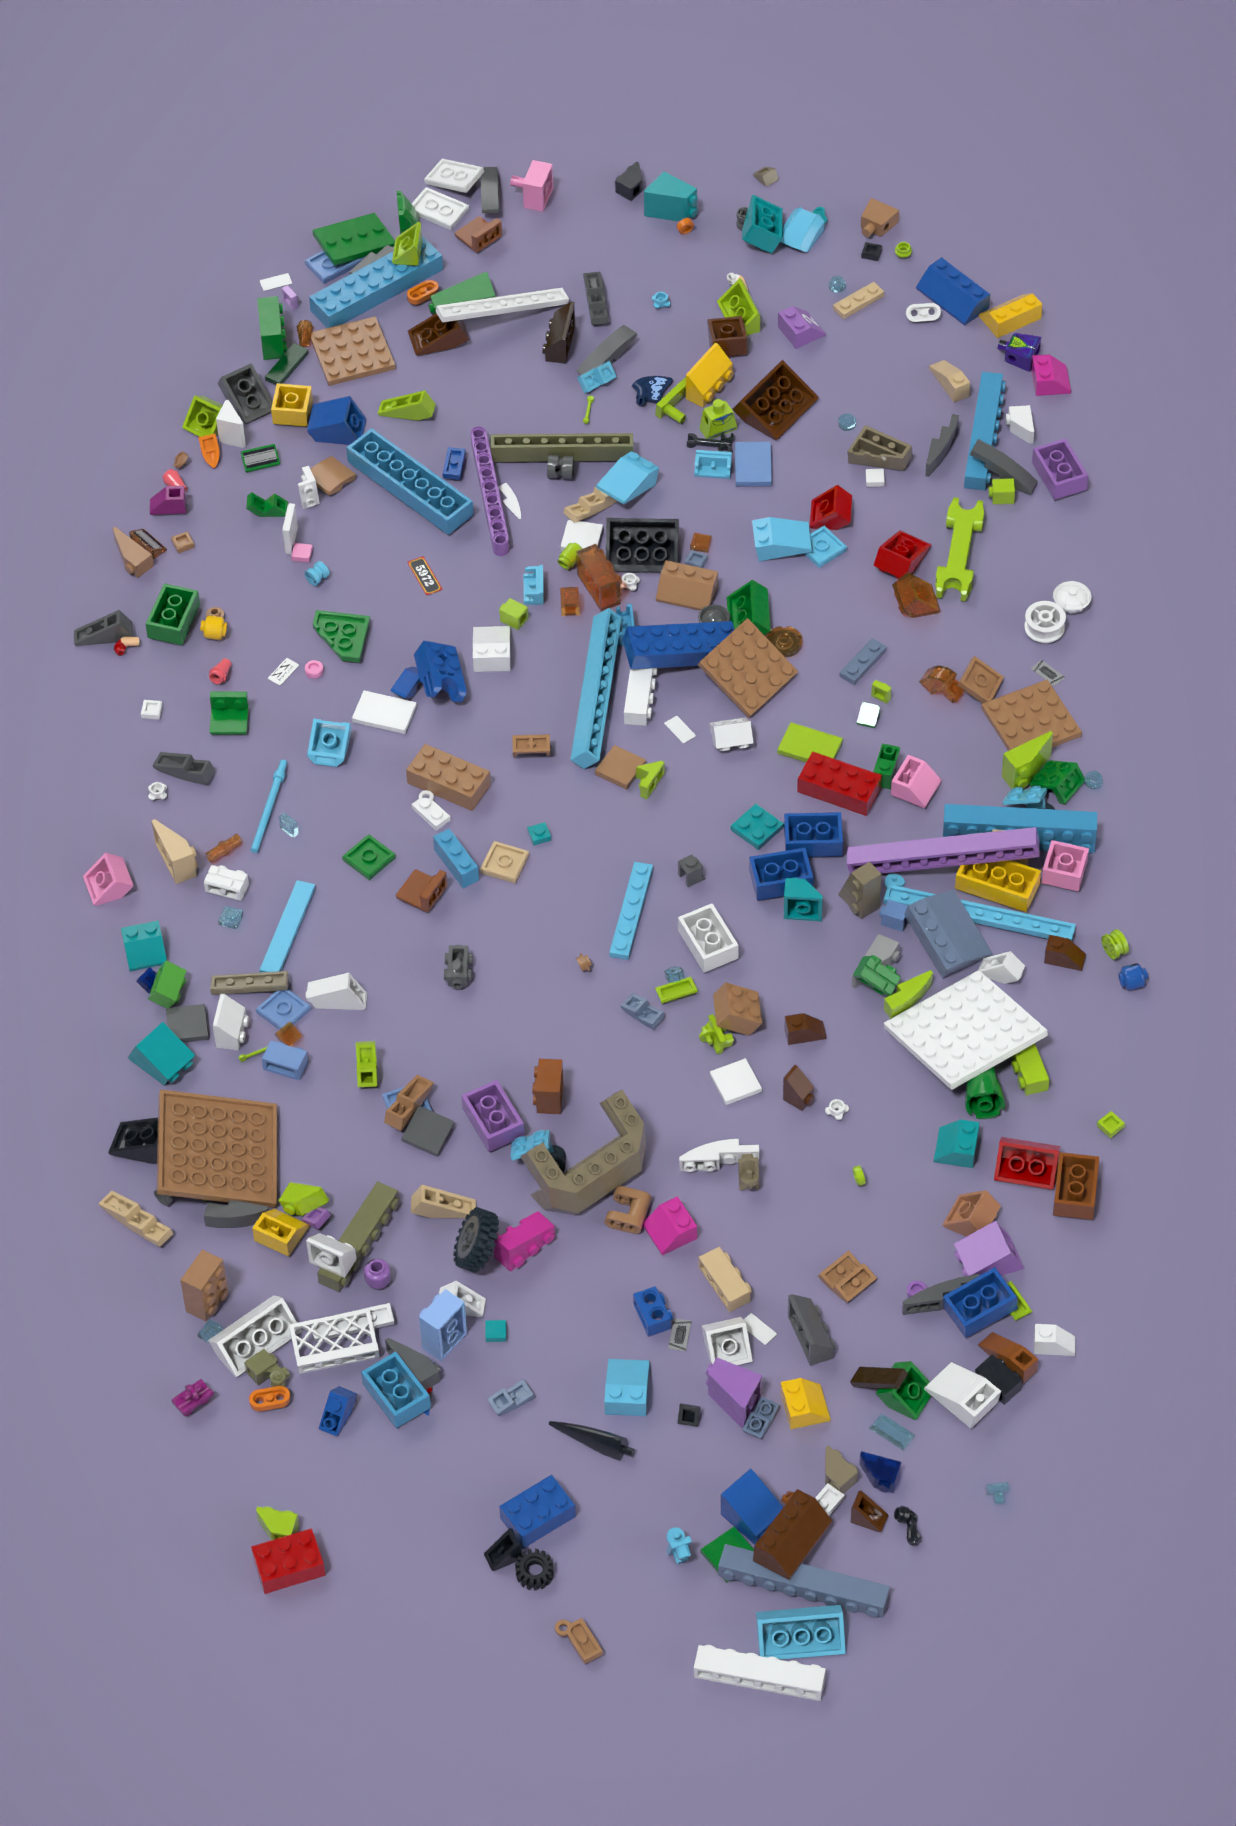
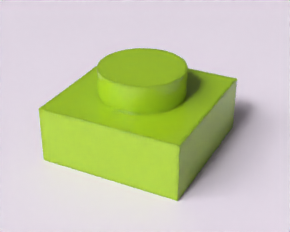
[871,680,891,704]
[1097,1111,1125,1138]

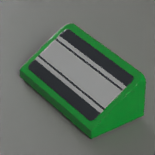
[241,444,280,473]

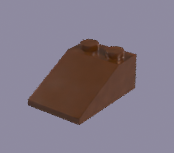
[408,313,469,356]

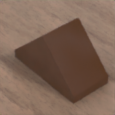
[851,1490,888,1532]

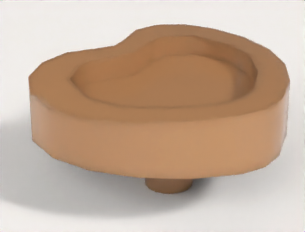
[173,451,188,469]

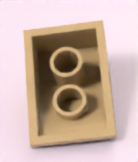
[151,819,198,884]

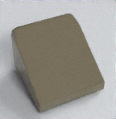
[753,166,779,186]

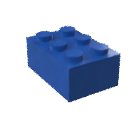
[784,812,843,857]
[749,848,813,900]
[943,1267,1017,1338]
[499,1474,576,1549]

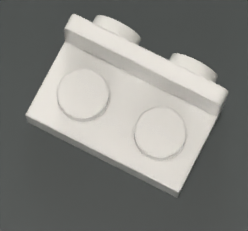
[298,466,320,509]

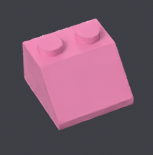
[83,852,134,906]

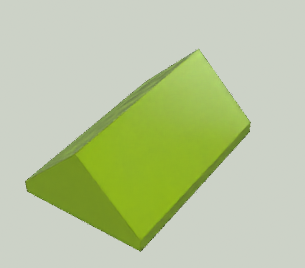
[717,278,760,335]

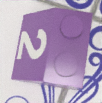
[778,306,826,349]

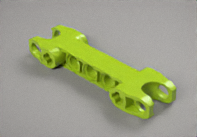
[935,497,984,601]

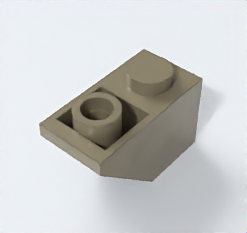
[825,1445,858,1494]

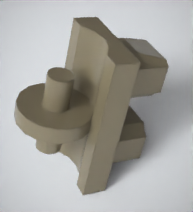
[738,1153,759,1190]

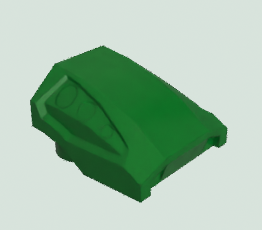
[396,190,419,234]

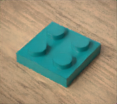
[730,803,784,850]

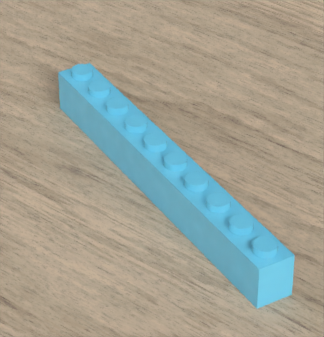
[570,608,622,769]

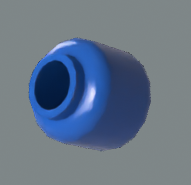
[1118,963,1148,991]

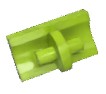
[699,1014,734,1054]

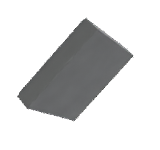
[166,1004,209,1043]
[401,1106,454,1156]

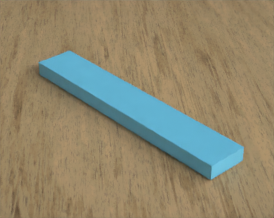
[260,880,315,973]

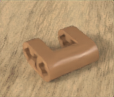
[604,1186,652,1234]

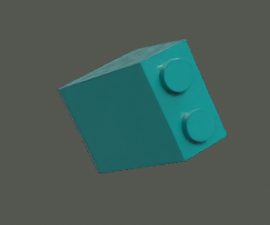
[644,171,698,221]
[127,1022,195,1085]

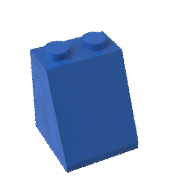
[307,396,366,445]
[721,1468,783,1545]

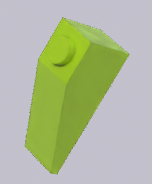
[377,390,436,420]

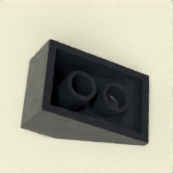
[108,1117,158,1163]

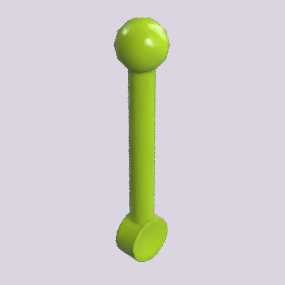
[583,395,594,424]
[238,1046,268,1062]

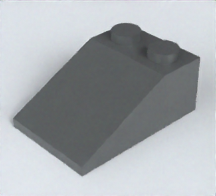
[218,363,273,424]

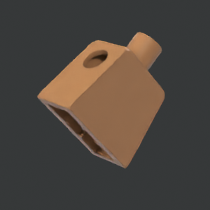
[861,198,899,237]

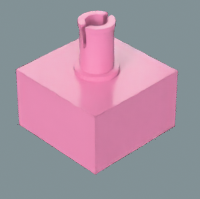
[510,160,553,212]

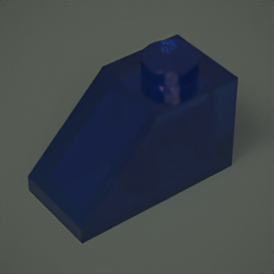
[859,1451,901,1493]

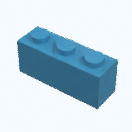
[433,829,479,888]

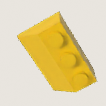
[979,293,1042,338]
[686,343,734,408]

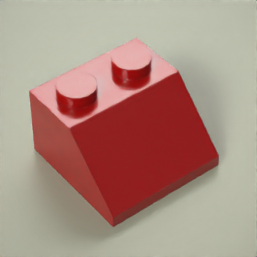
[809,484,852,530]

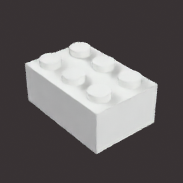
[678,904,738,973]

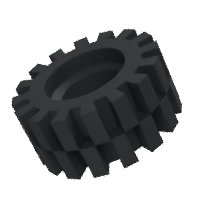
[515,1549,554,1591]

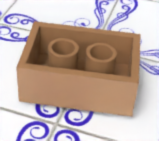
[180,1249,229,1322]

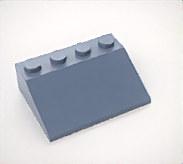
[904,890,993,979]

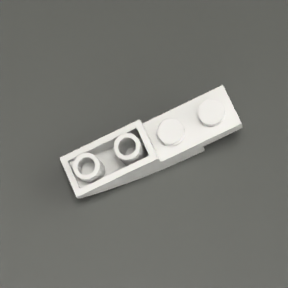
[679,1139,759,1172]

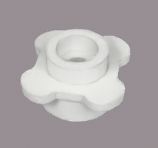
[619,573,640,591]
[148,782,167,800]
[825,1099,849,1120]

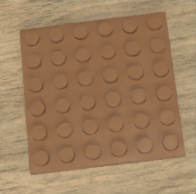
[157,1089,277,1208]

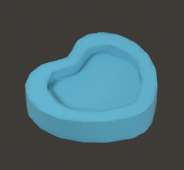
[884,873,905,889]

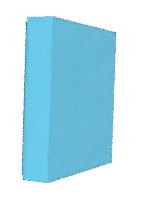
[803,526,847,568]

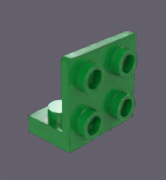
[209,691,249,734]
[1029,760,1085,804]

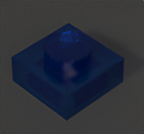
[136,967,157,994]

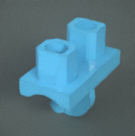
[666,1527,692,1565]

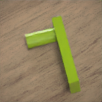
[655,377,686,424]

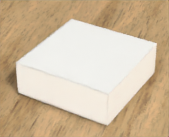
[866,469,884,487]
[141,700,163,720]

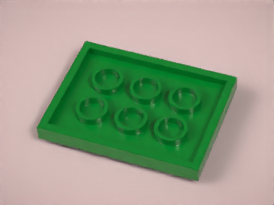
[313,213,395,265]

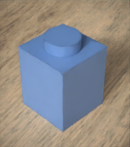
[879,899,908,932]

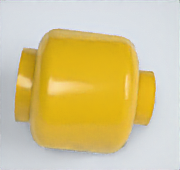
[200,615,227,640]

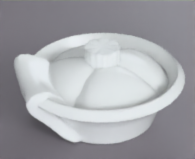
[1053,581,1092,614]

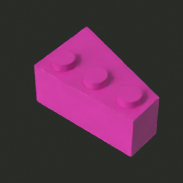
[493,1211,555,1272]

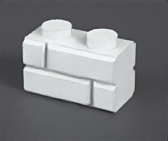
[204,865,249,901]

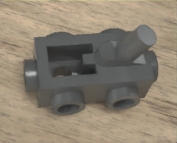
[444,945,472,989]

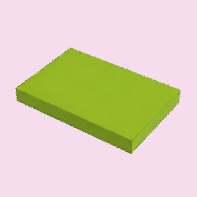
[777,722,843,762]

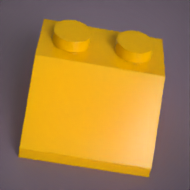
[780,1378,831,1429]

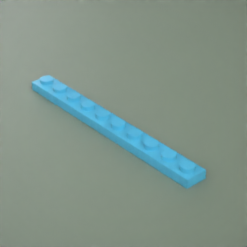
[884,884,1076,941]

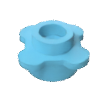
[652,292,670,308]

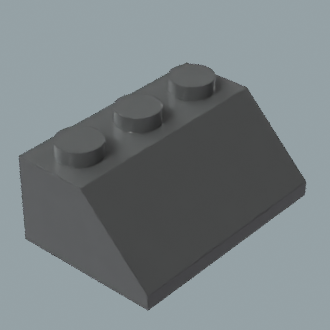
[788,1294,836,1366]

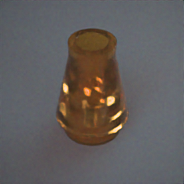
[296,320,314,347]

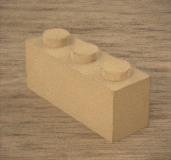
[698,1246,752,1312]

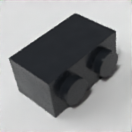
[975,1354,1022,1405]

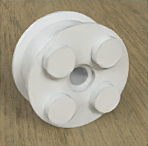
[1024,601,1066,644]

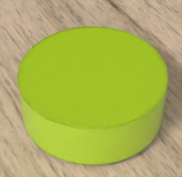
[852,1165,866,1186]

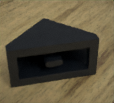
[484,1528,522,1571]

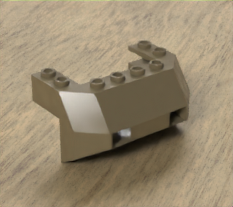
[520,1090,646,1215]

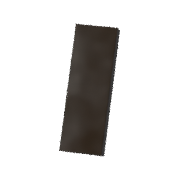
[850,1367,908,1389]

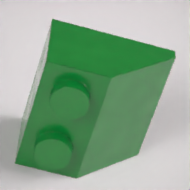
[876,1361,931,1420]

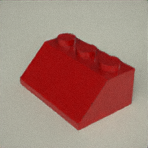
[994,1137,1061,1190]

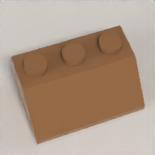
[656,560,718,611]

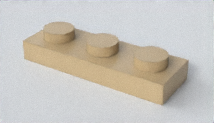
[833,282,885,319]

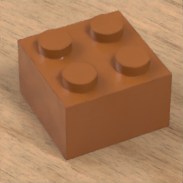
[532,1058,564,1114]

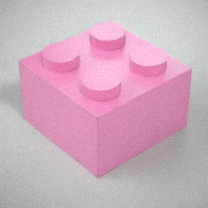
[1041,840,1089,892]

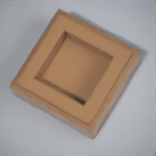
[171,531,195,553]

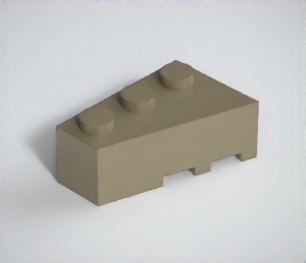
[847,425,912,471]
[838,862,881,919]

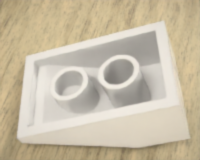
[473,626,511,672]

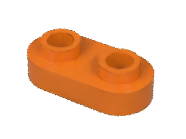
[407,280,439,305]
[249,1386,291,1411]

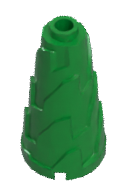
[965,1066,1005,1119]

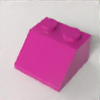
[1031,354,1071,396]
[643,1196,697,1255]

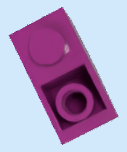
[150,486,186,515]

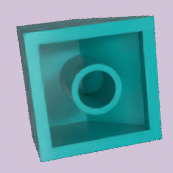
[784,878,823,922]
[121,920,167,972]
[933,1119,980,1168]

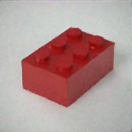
[251,1528,325,1594]

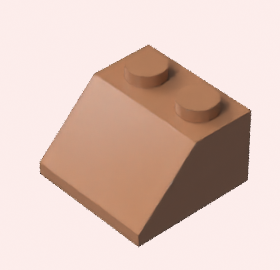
[942,1190,1001,1237]

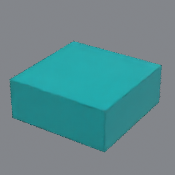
[485,1320,506,1342]

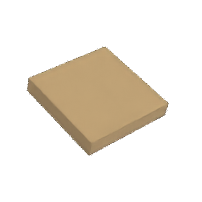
[480,841,529,884]

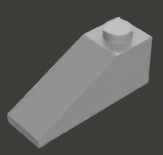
[852,934,901,988]

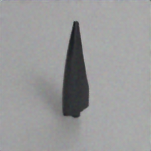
[549,1421,635,1461]

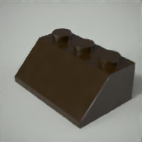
[542,301,575,364]

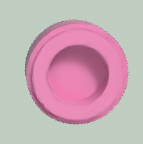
[305,660,324,679]

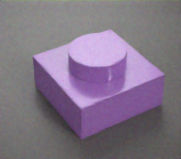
[302,1207,331,1229]

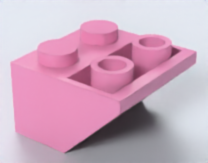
[891,755,941,808]

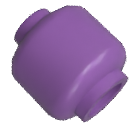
[364,1259,391,1289]

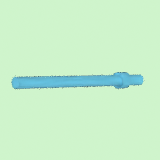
[251,760,287,853]

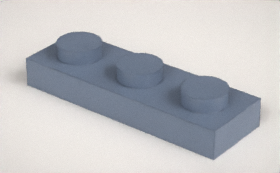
[839,638,887,685]

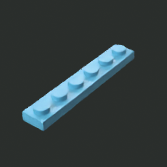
[609,861,653,960]

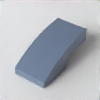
[621,993,665,1030]
[487,1379,535,1416]

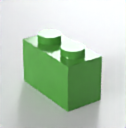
[148,960,187,1009]

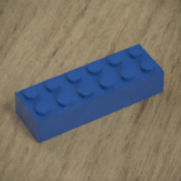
[622,621,735,669]

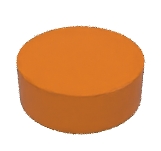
[676,218,694,234]

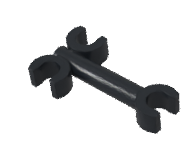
[687,432,734,452]

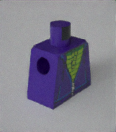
[997,333,1042,372]

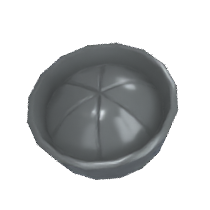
[698,604,730,623]

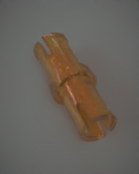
[205,834,243,863]

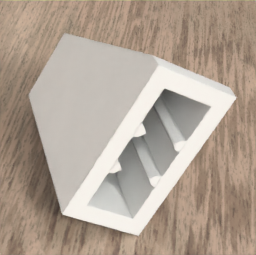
[306,973,367,1010]

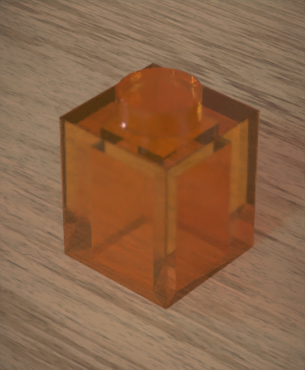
[560,587,580,616]

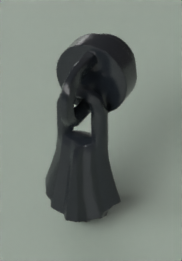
[894,1506,921,1545]

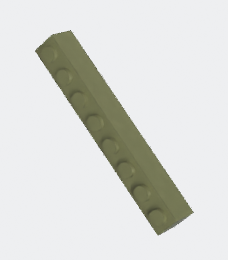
[491,433,634,462]

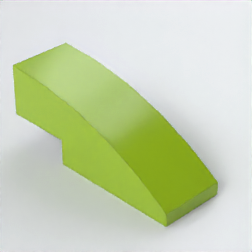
[884,970,933,1019]

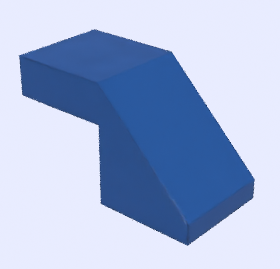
[391,666,420,698]

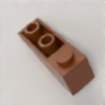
[978,1332,1038,1384]

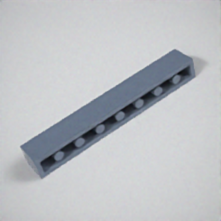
[718,1544,890,1618]

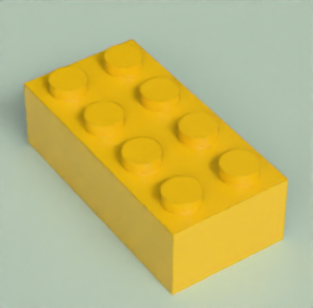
[955,860,1041,913]

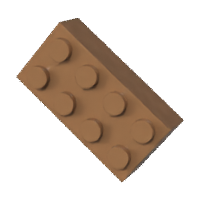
[406,744,491,811]

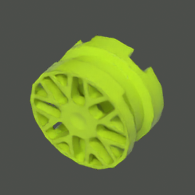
[1101,929,1129,960]

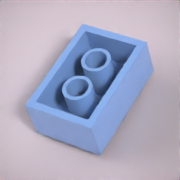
[419,1289,467,1361]

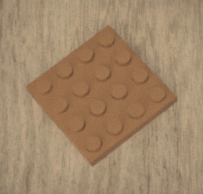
[309,316,396,386]
[697,618,798,718]
[981,679,1082,751]

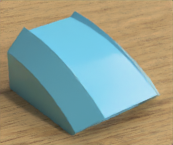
[780,207,824,252]
[307,718,352,767]

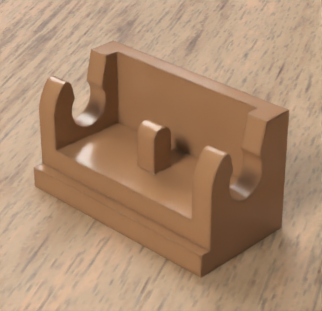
[512,734,550,757]

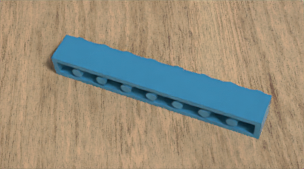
[964,372,1006,491]

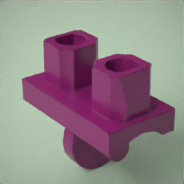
[171,1379,214,1416]

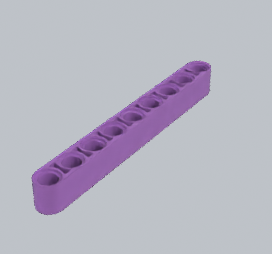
[470,426,509,556]

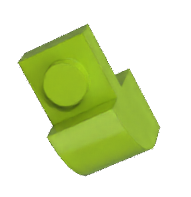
[355,1041,378,1087]

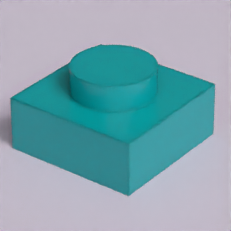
[527,822,551,846]

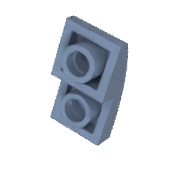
[742,1396,780,1439]

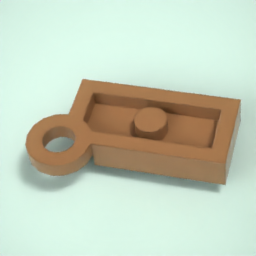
[555,1618,603,1665]

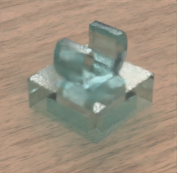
[985,1482,1009,1505]

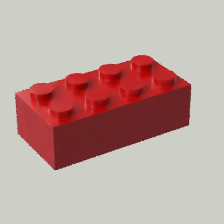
[797,751,882,816]

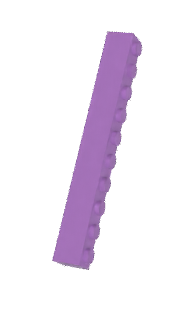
[847,827,1039,874]

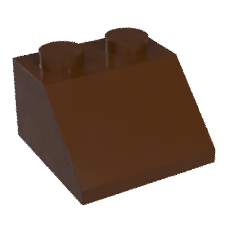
[707,316,747,356]

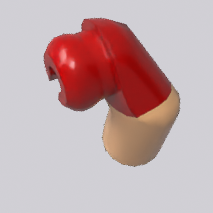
[114,637,139,655]

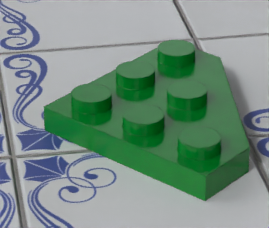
[313,610,370,663]

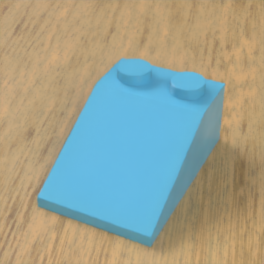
[596,451,660,504]
[752,517,812,561]
[604,1359,650,1416]

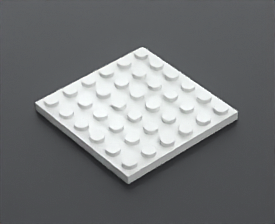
[884,970,1048,1090]

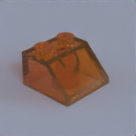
[892,572,941,618]

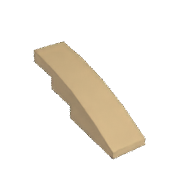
[563,487,617,523]
[98,1191,173,1247]

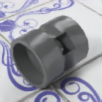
[547,455,574,479]

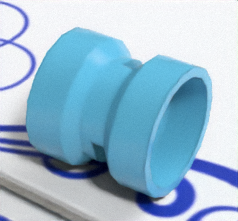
[304,561,330,586]

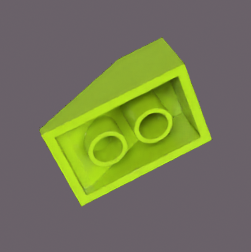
[1001,731,1053,789]

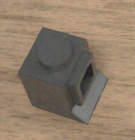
[678,854,706,887]

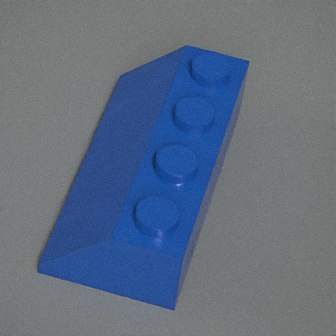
[916,257,990,326]

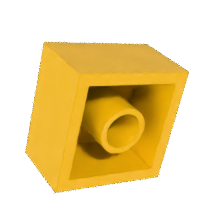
[271,383,313,426]

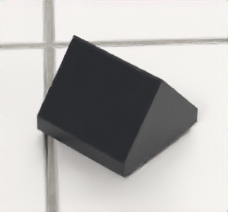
[677,1403,701,1427]

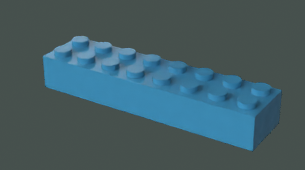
[309,236,443,328]
[346,428,474,535]
[943,804,1097,853]

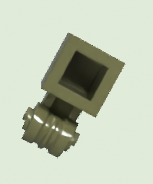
[244,1349,290,1387]

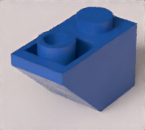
[318,1386,357,1436]

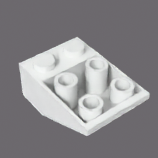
[924,1362,1001,1429]

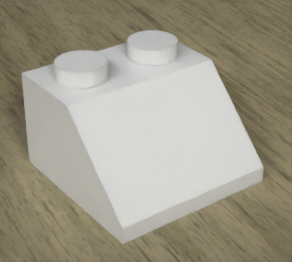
[709,717,753,751]
[213,994,249,1050]
[306,1233,356,1278]
[702,1317,753,1365]

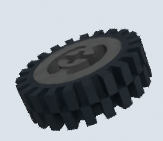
[453,1207,499,1273]

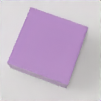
[282,285,298,310]

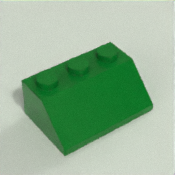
[726,579,771,635]

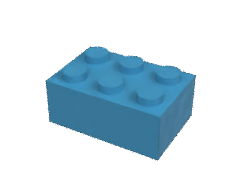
[361,1352,431,1428]

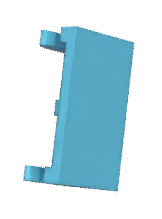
[694,450,732,479]
[523,565,544,605]

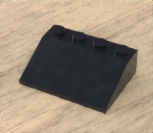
[605,518,679,573]

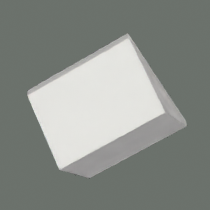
[216,400,246,448]

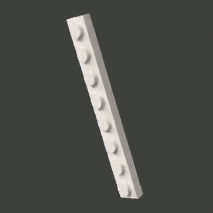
[436,288,569,322]

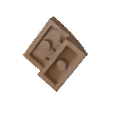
[310,456,357,495]
[818,1250,877,1303]

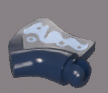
[632,376,673,406]

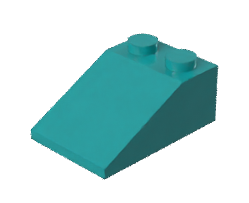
[742,195,783,254]

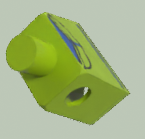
[699,399,737,439]

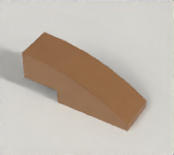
[384,1074,434,1131]

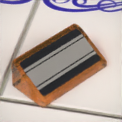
[129,529,167,559]

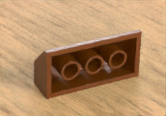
[753,1489,832,1580]

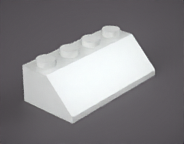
[208,1295,302,1377]

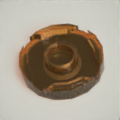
[766,626,803,658]

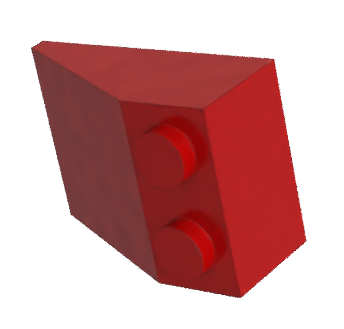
[873,530,932,580]

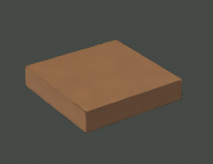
[957,656,1004,703]
[595,745,646,790]

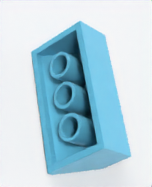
[756,1605,846,1659]

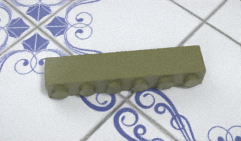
[317,1181,400,1293]

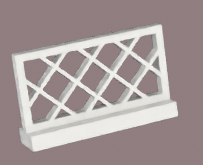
[289,1309,379,1374]

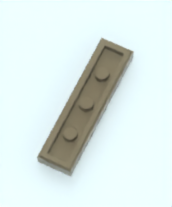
[210,971,289,995]

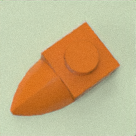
[198,433,220,468]

